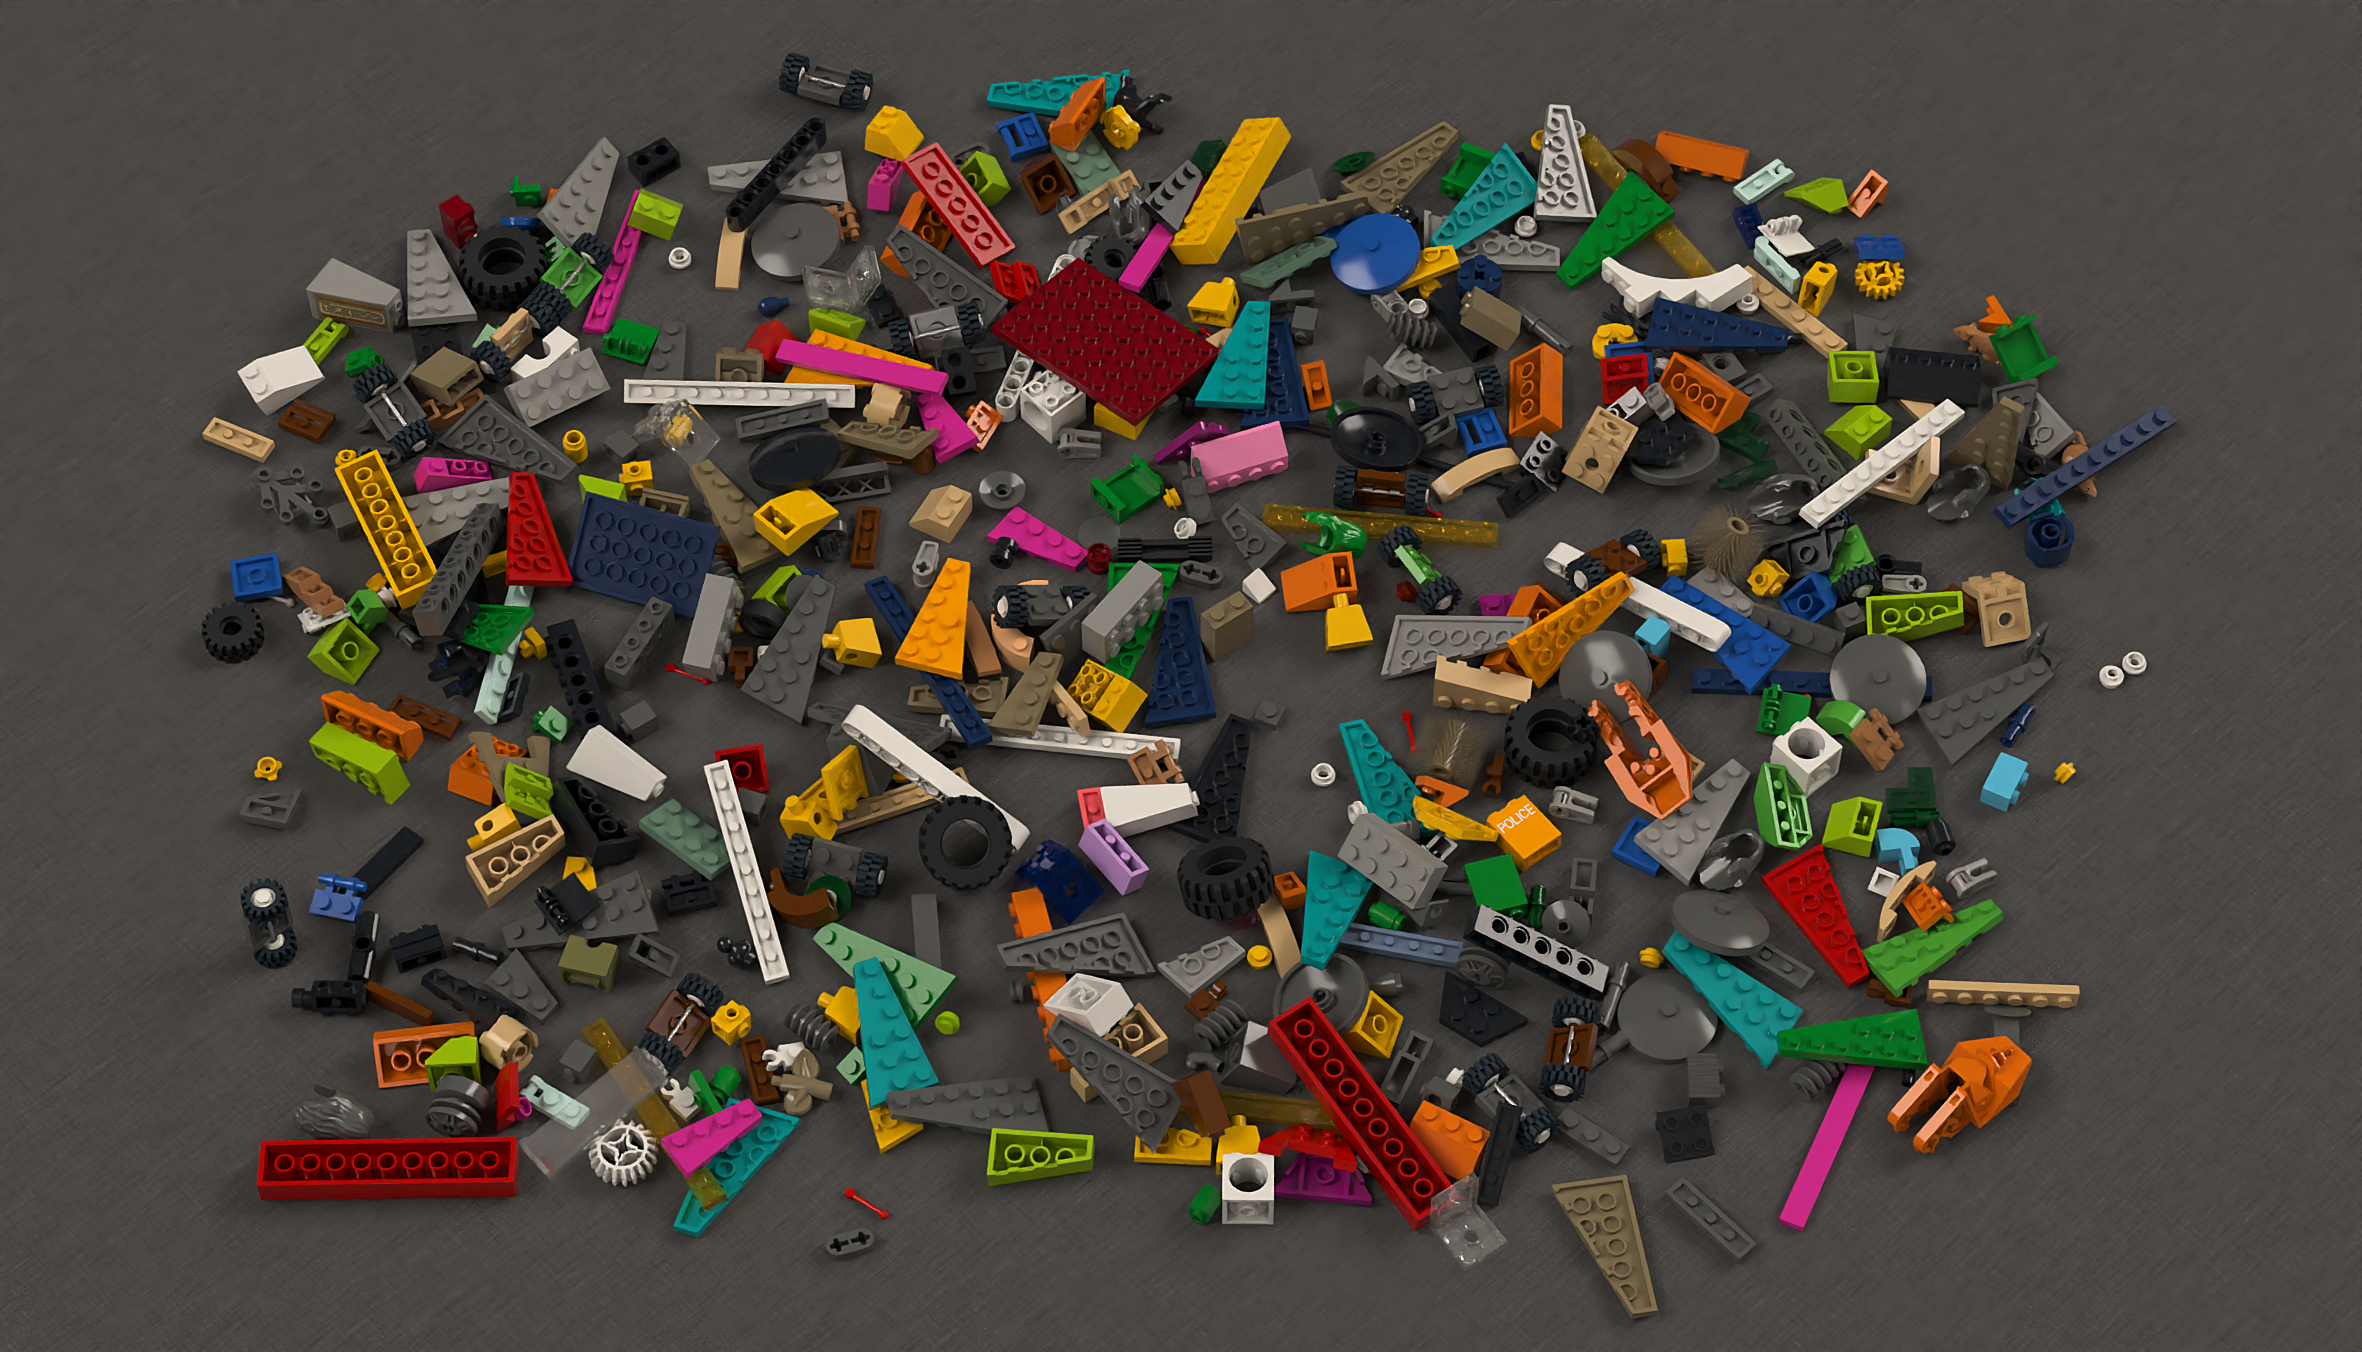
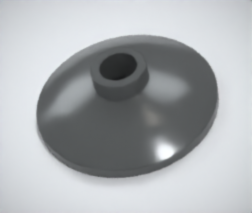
[979,471,1026,510]
[1541,900,1590,948]

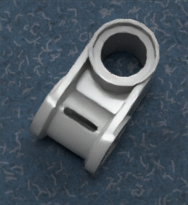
[1370,289,1408,323]

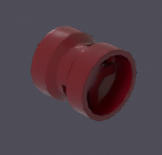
[1087,542,1111,575]

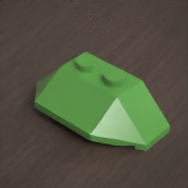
[1754,762,1813,850]

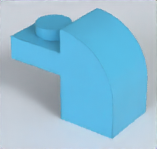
[1874,828,1920,878]

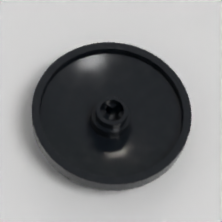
[1330,407,1423,473]
[748,426,841,492]

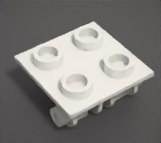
[1757,215,1815,257]
[297,598,351,634]

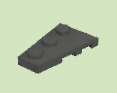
[485,948,559,1025]

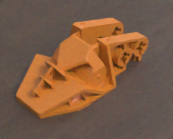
[1588,680,1692,820]
[1887,1036,2032,1154]

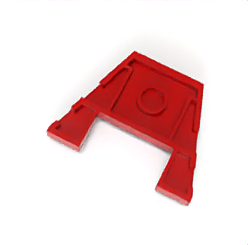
[1258,1123,1357,1173]

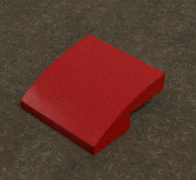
[989,260,1041,304]
[1600,353,1649,404]
[495,1062,520,1133]

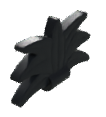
[1603,297,1649,339]

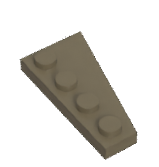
[837,421,939,459]
[987,652,1064,737]
[907,676,1009,718]

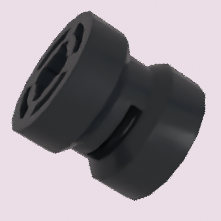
[989,536,1019,569]

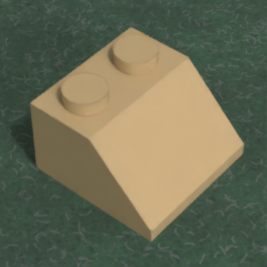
[909,485,973,544]

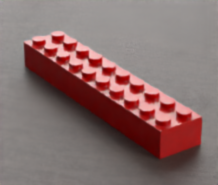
[1267,996,1459,1232]
[257,1137,520,1200]

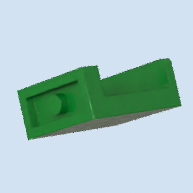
[1440,142,1496,201]
[1988,313,2059,384]
[1090,454,1164,525]
[1463,853,1528,920]

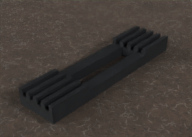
[1118,536,1213,563]

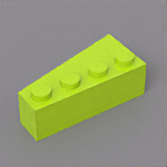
[308,722,410,806]

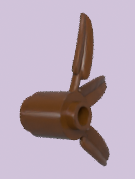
[871,424,936,475]

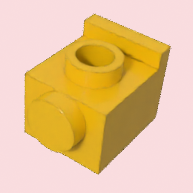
[1660,539,1688,577]

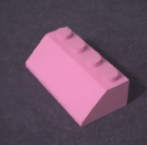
[1191,421,1288,493]

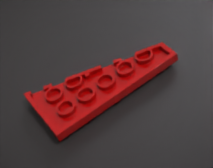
[506,472,573,587]
[1761,844,1870,989]

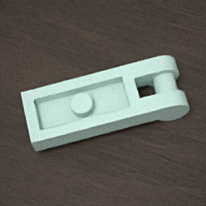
[1733,159,1795,206]
[1754,236,1801,294]
[519,1075,591,1132]

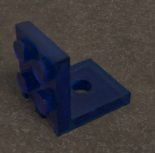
[1014,839,1105,925]

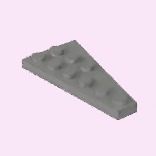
[708,151,848,207]
[1381,615,1532,680]

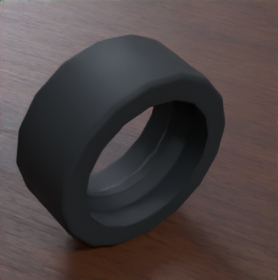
[738,599,786,640]

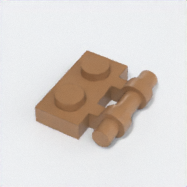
[822,201,861,246]
[1849,708,1904,771]
[1126,739,1185,785]

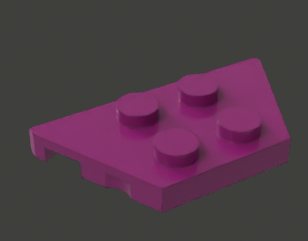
[1154,421,1229,463]
[1274,1152,1372,1206]

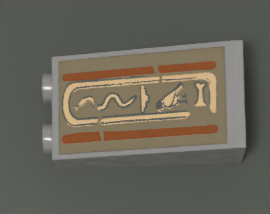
[306,258,406,334]

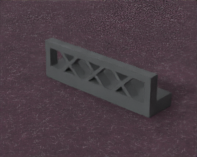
[808,461,891,504]

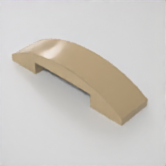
[1058,169,1141,234]
[715,217,748,291]
[1431,448,1520,503]
[1877,861,1937,943]
[1255,892,1301,979]

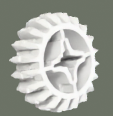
[589,1119,658,1187]

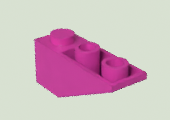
[867,158,904,211]
[414,457,493,493]

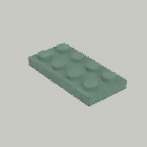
[1048,130,1121,197]
[1240,235,1337,289]
[639,798,732,880]

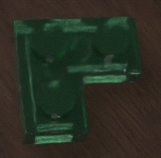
[1718,409,1770,463]
[1717,460,1778,490]
[1885,767,1937,814]

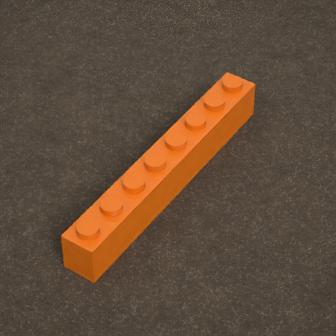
[1008,887,1073,1072]

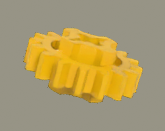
[1854,259,1905,300]

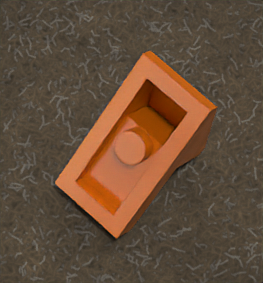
[1846,169,1889,219]
[1979,295,2012,333]
[1300,360,1332,411]
[1415,775,1469,808]
[1274,871,1306,912]

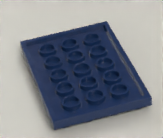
[568,491,721,618]

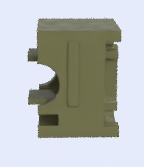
[558,935,621,995]

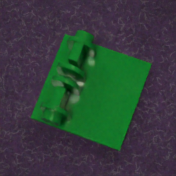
[601,318,661,365]
[1756,684,1811,736]

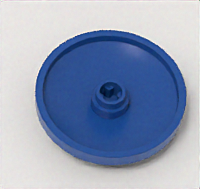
[1330,213,1421,295]

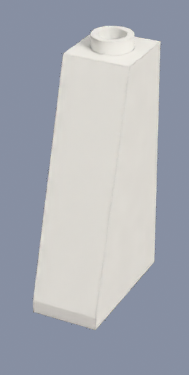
[566,725,667,801]
[1100,783,1200,838]

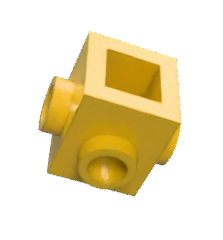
[619,460,654,496]
[1747,559,1790,597]
[711,1000,752,1046]

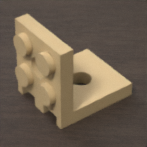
[1561,406,1638,494]
[1865,435,1940,505]
[1961,571,2031,647]

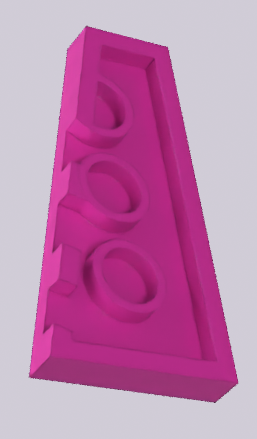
[915,393,981,464]
[987,506,1088,573]
[661,1098,762,1180]

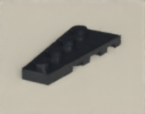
[421,968,519,1031]

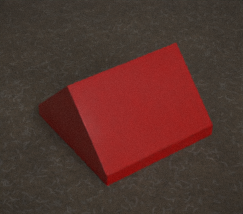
[743,319,800,376]
[714,743,770,793]

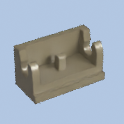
[639,487,691,518]

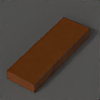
[850,506,882,570]
[387,694,462,742]
[365,981,435,1027]
[739,1034,780,1107]

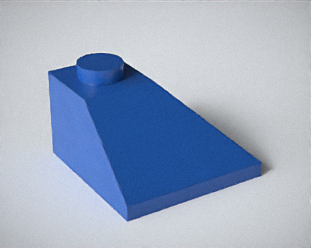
[1778,571,1838,623]

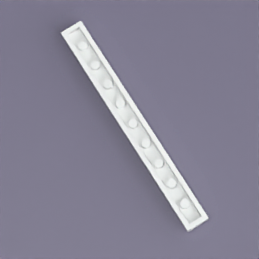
[624,379,856,408]
[1799,399,1965,529]
[940,714,1181,764]
[704,760,790,985]

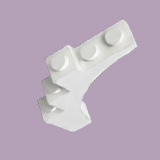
[1602,257,1753,318]

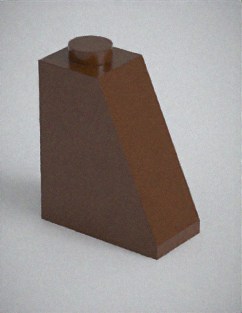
[1171,1070,1232,1140]

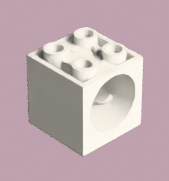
[1020,369,1086,444]
[1770,717,1843,798]
[1222,1152,1274,1224]

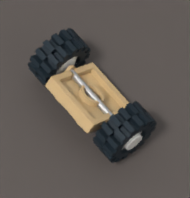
[469,295,559,384]

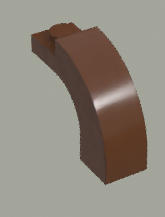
[1611,139,1680,202]
[766,867,839,928]

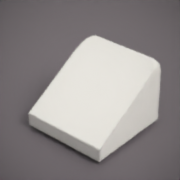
[1242,568,1276,604]
[1868,867,1901,897]

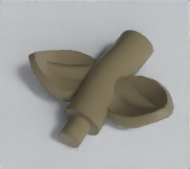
[771,1048,833,1116]

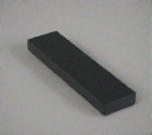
[338,826,424,901]
[1473,1101,1524,1207]

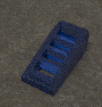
[1732,203,1770,249]

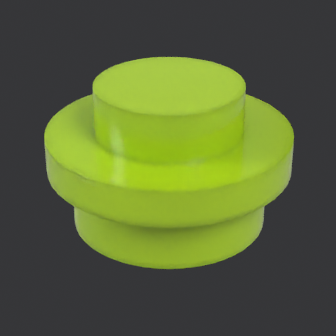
[935,1011,960,1035]

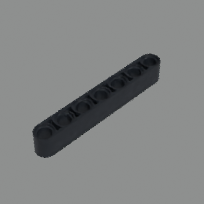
[726,118,827,232]

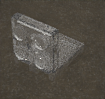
[802,245,882,315]
[630,398,720,471]
[1429,1172,1508,1272]

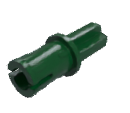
[1890,809,1940,829]
[1528,885,1547,932]

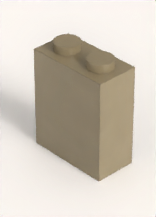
[1459,286,1522,351]
[410,347,484,406]
[1201,591,1254,662]

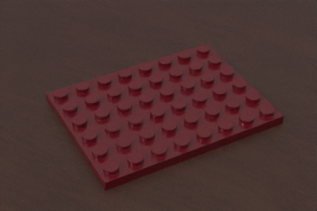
[991,258,1221,427]

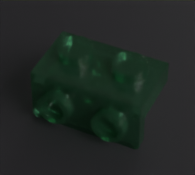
[1190,139,1228,180]

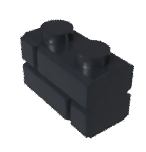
[389,924,447,973]

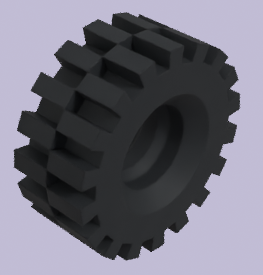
[1084,234,1139,283]
[201,601,265,663]

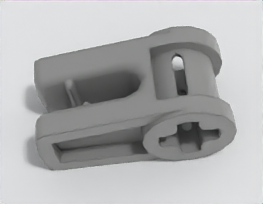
[1643,382,1675,421]
[1057,428,1102,459]
[912,541,939,590]
[1880,575,1927,596]
[1548,786,1598,824]
[1946,858,1998,900]

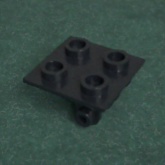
[410,322,463,365]
[1519,431,1568,493]
[534,872,600,936]
[1655,1104,1715,1163]

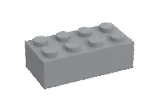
[504,347,610,428]
[1082,560,1164,664]
[682,573,744,682]
[1337,813,1448,910]

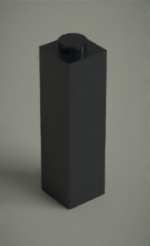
[1428,285,1493,363]

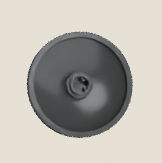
[751,203,841,282]
[1627,422,1720,486]
[1559,630,1652,727]
[1829,634,1926,727]
[1671,890,1769,956]
[1273,953,1369,1036]
[1617,973,1718,1065]

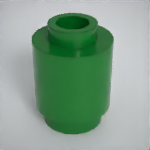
[1368,901,1406,931]
[708,1066,741,1104]
[1188,1184,1222,1224]

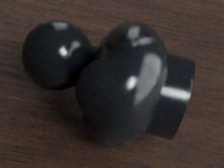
[1390,204,1419,228]
[717,936,757,970]

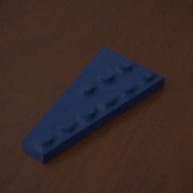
[1644,297,1790,352]
[1240,318,1309,432]
[1145,596,1216,728]

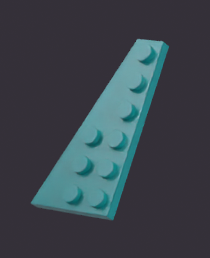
[986,69,1130,123]
[1429,142,1537,252]
[1195,301,1270,410]
[1339,719,1441,839]
[1662,930,1803,1069]
[853,956,939,1111]

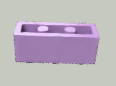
[1078,818,1150,896]

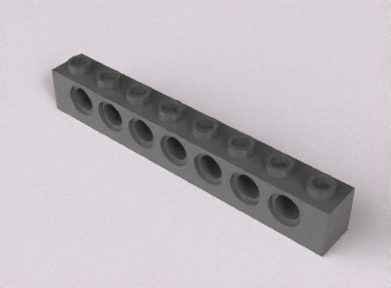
[412,502,506,636]

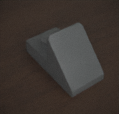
[1269,278,1315,315]
[1363,356,1399,402]
[1418,410,1458,453]
[627,933,680,978]

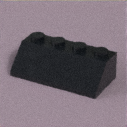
[1883,347,1981,408]

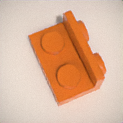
[964,400,1003,453]
[1901,881,1954,932]

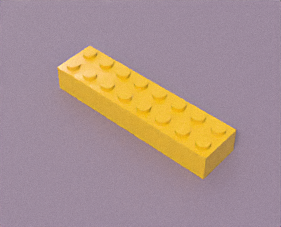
[1169,117,1292,265]
[334,449,437,610]

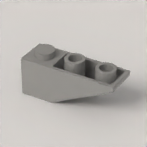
[1581,386,1655,430]

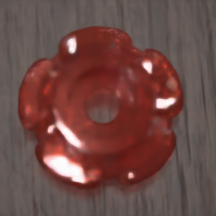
[1396,580,1417,603]

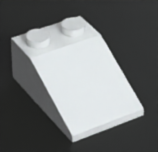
[238,345,325,416]
[1043,973,1134,1037]

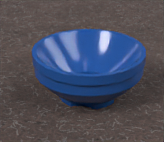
[500,217,541,233]

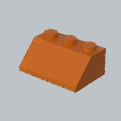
[1048,77,1106,153]
[1409,1100,1490,1186]

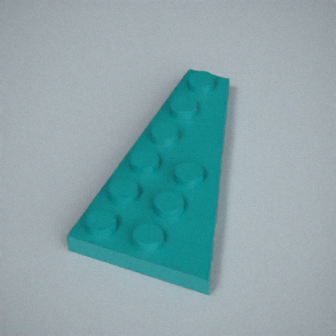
[1300,850,1375,971]
[673,1098,801,1238]

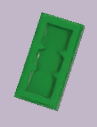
[688,1069,723,1117]

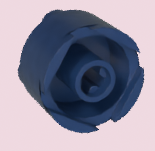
[1456,255,1503,301]
[2024,512,2075,568]

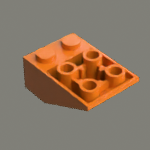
[1281,551,1357,613]
[447,736,528,806]

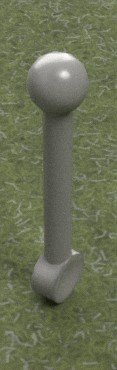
[268,596,295,608]

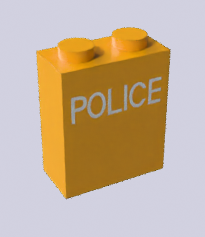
[1486,795,1562,872]

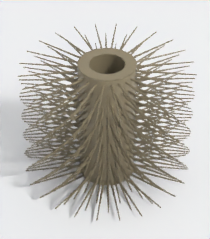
[1684,501,1768,587]
[1407,708,1491,789]

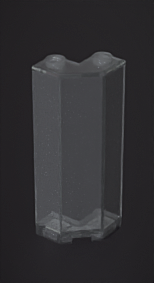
[517,1045,668,1181]

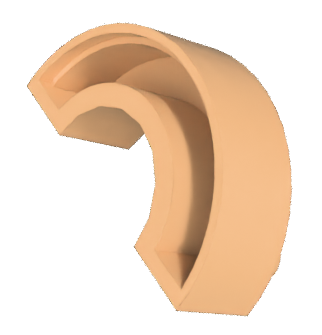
[991,580,1049,673]

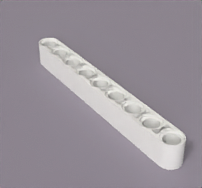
[995,254,1075,422]
[1544,542,1731,652]
[842,705,1030,854]

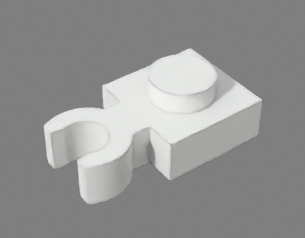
[762,1042,805,1072]
[660,1079,702,1122]

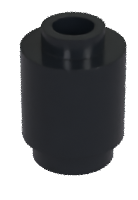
[1926,818,1956,856]

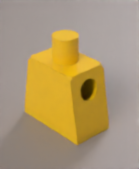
[1798,262,1838,317]
[1187,277,1240,328]
[1325,594,1373,652]
[822,618,882,668]
[780,795,838,840]
[467,802,522,853]
[817,986,861,1046]
[1216,1115,1260,1175]

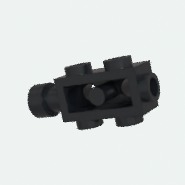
[291,980,369,1016]

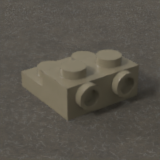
[715,347,764,382]

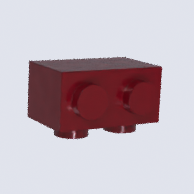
[439,194,478,250]

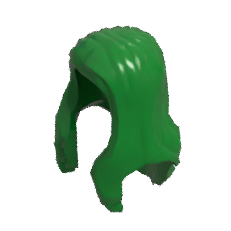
[1298,511,1367,559]

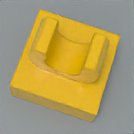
[518,627,547,660]

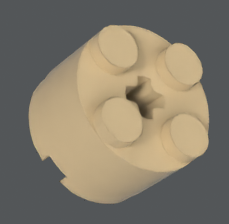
[863,383,911,429]
[479,1015,538,1073]

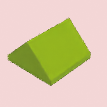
[808,306,866,341]

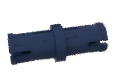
[1999,703,2036,748]

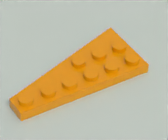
[784,329,934,389]
[895,558,971,680]
[1506,571,1635,689]

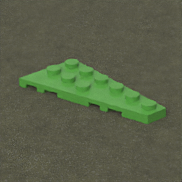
[1861,899,2003,998]

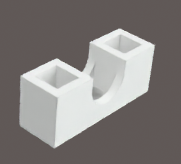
[511,326,580,383]

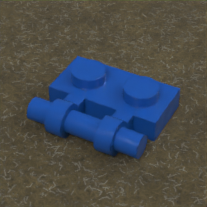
[309,873,367,924]

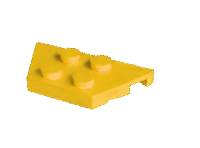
[1412,795,1500,841]

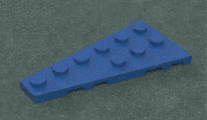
[1659,575,1791,695]

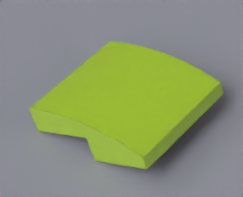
[504,762,554,820]

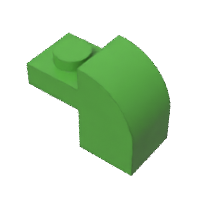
[346,590,389,636]
[1815,700,1866,750]

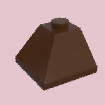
[1019,153,1076,215]

